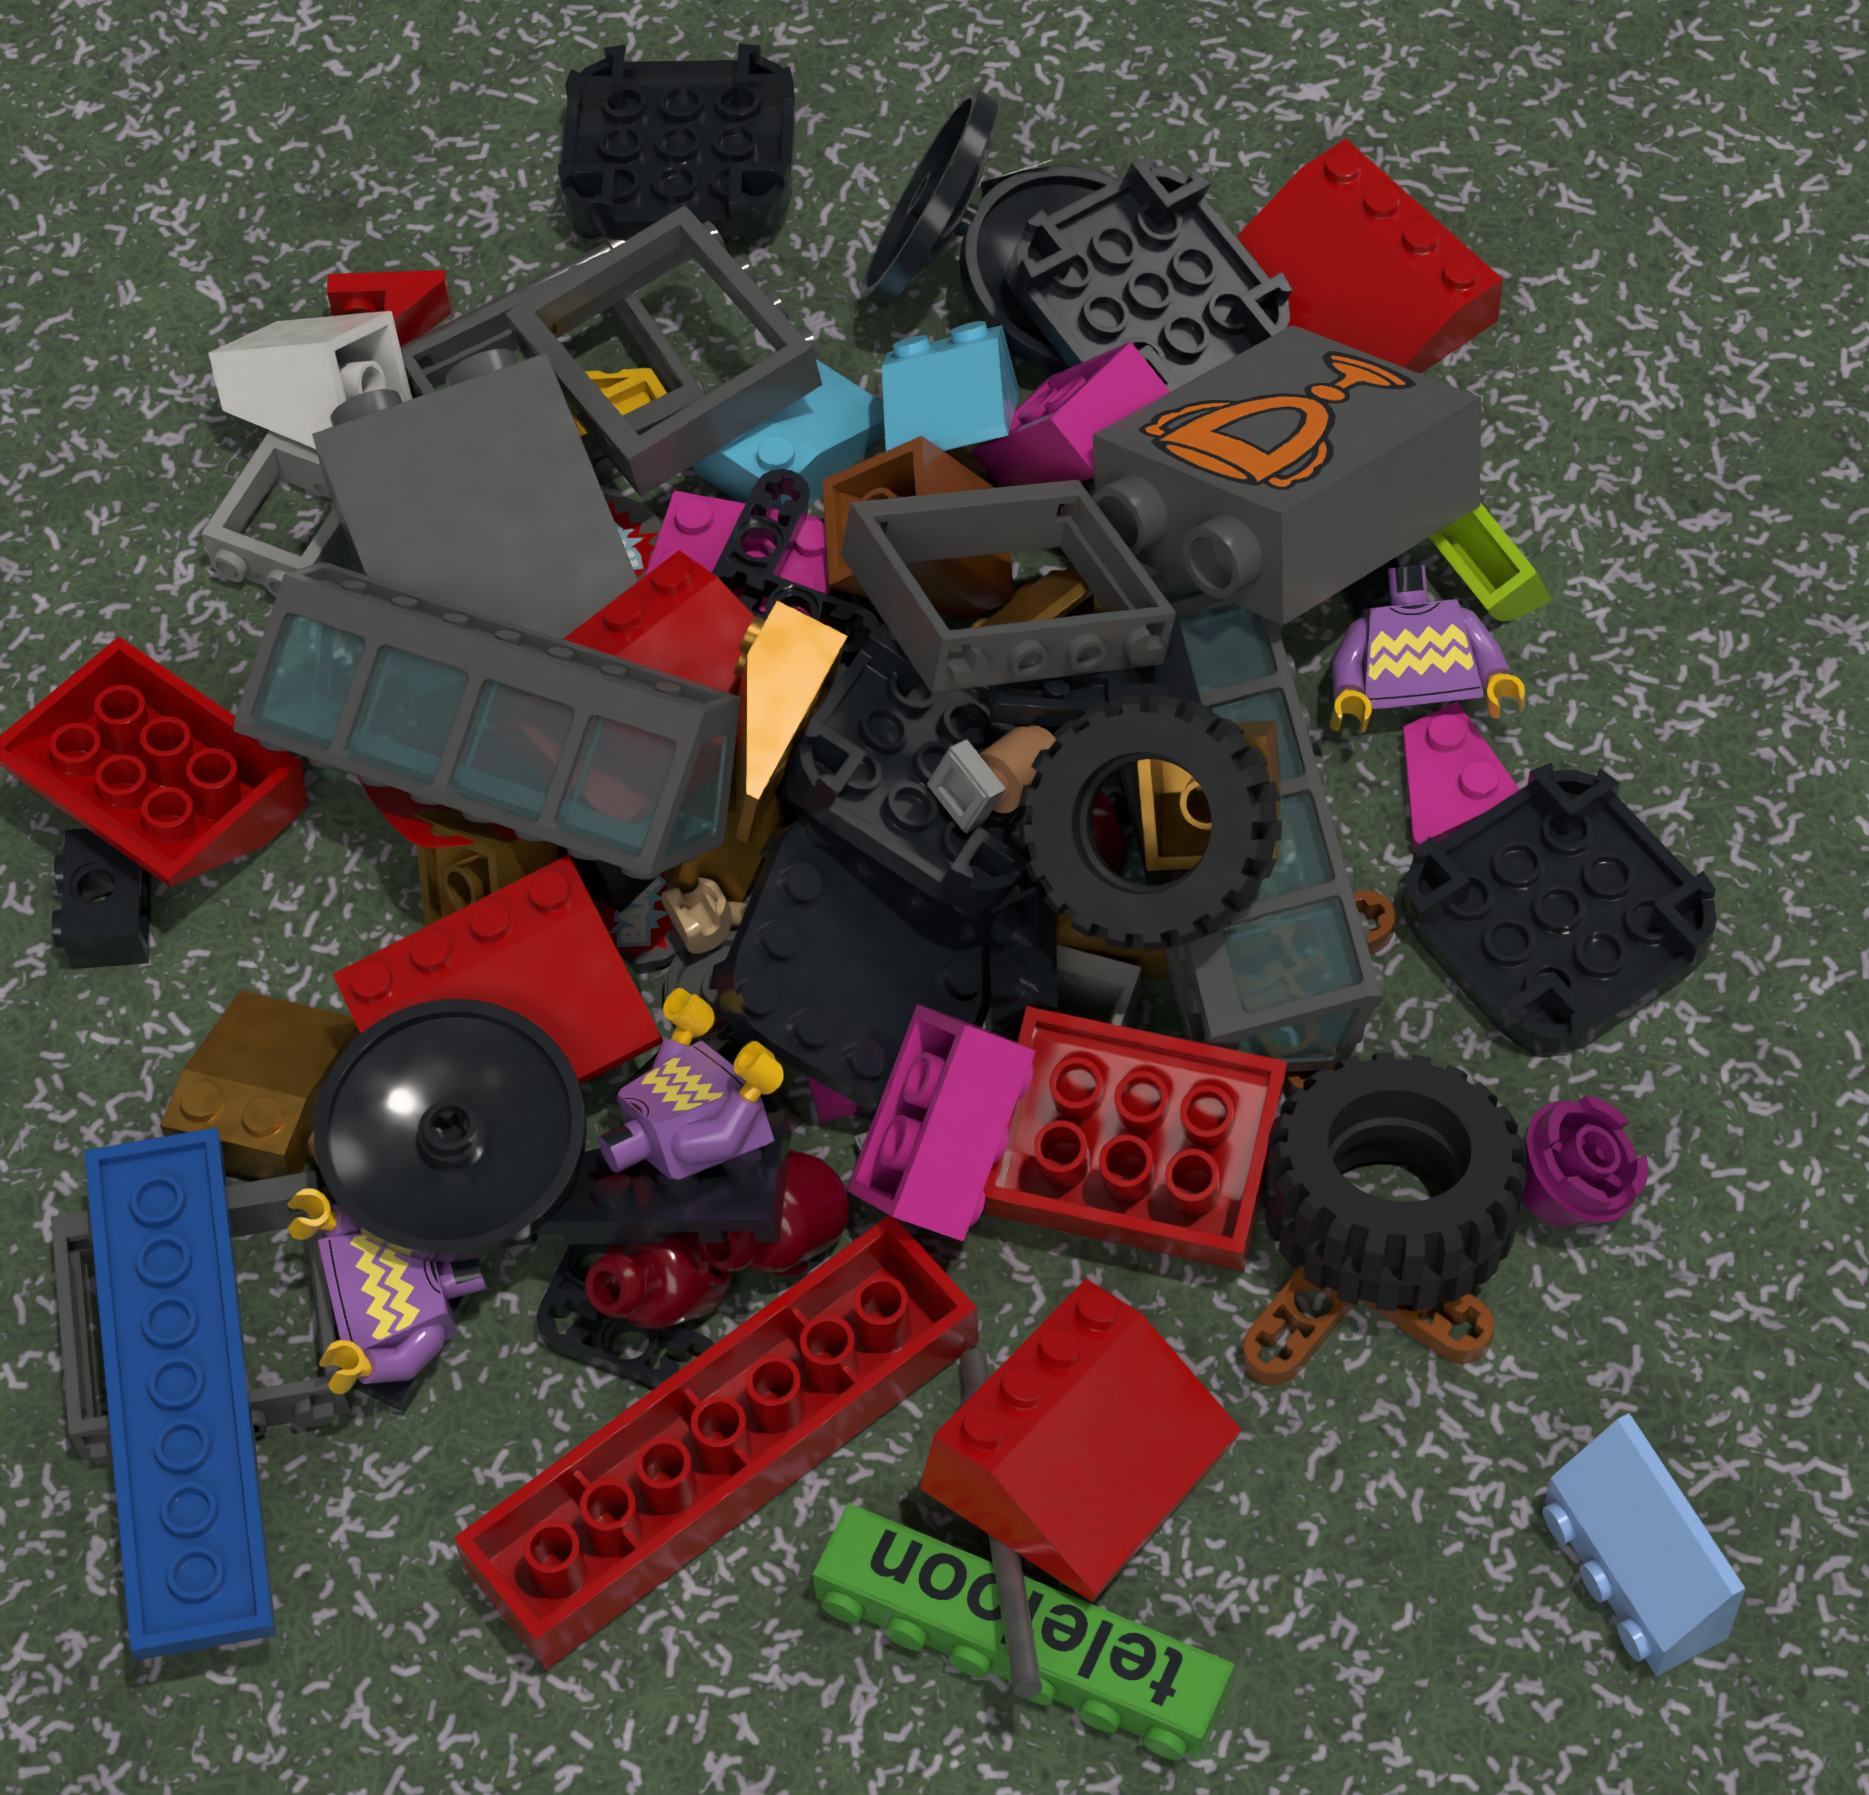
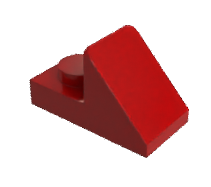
[327,270,452,346]

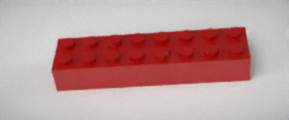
[454,1215,979,1670]

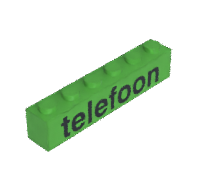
[812,1503,1235,1761]

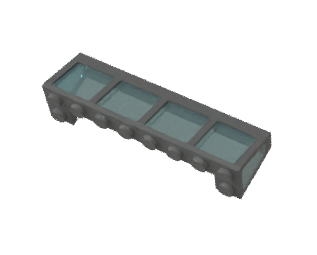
[234,562,741,879]
[1119,593,1384,1071]

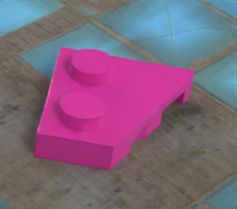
[1402,701,1520,851]

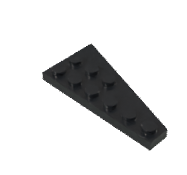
[515,1110,792,1245]

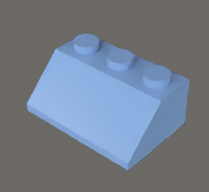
[1543,1413,1746,1677]

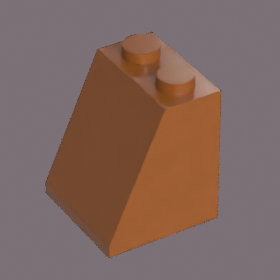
[822,436,1014,620]

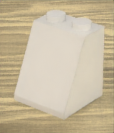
[208,311,412,449]

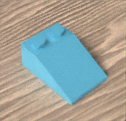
[882,321,1020,451]
[693,359,885,510]

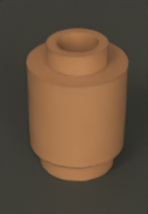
[979,726,1056,813]

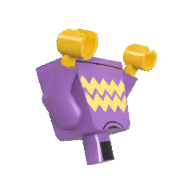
[1330,565,1525,733]
[598,988,784,1180]
[287,1188,487,1394]

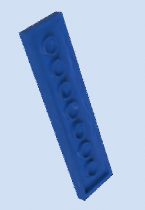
[84,1128,277,1661]

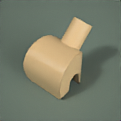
[661,878,748,954]

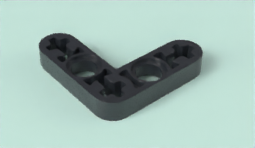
[712,469,880,668]
[537,1244,714,1389]

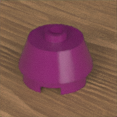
[1522,1096,1648,1228]

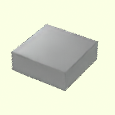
[927,739,1006,833]

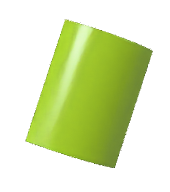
[1428,502,1553,621]

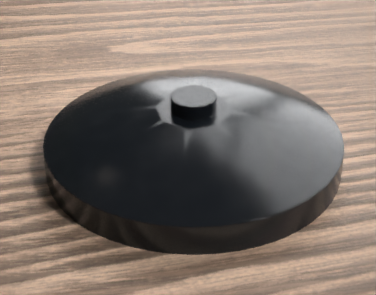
[861,88,998,309]
[959,166,1117,373]
[314,999,587,1262]

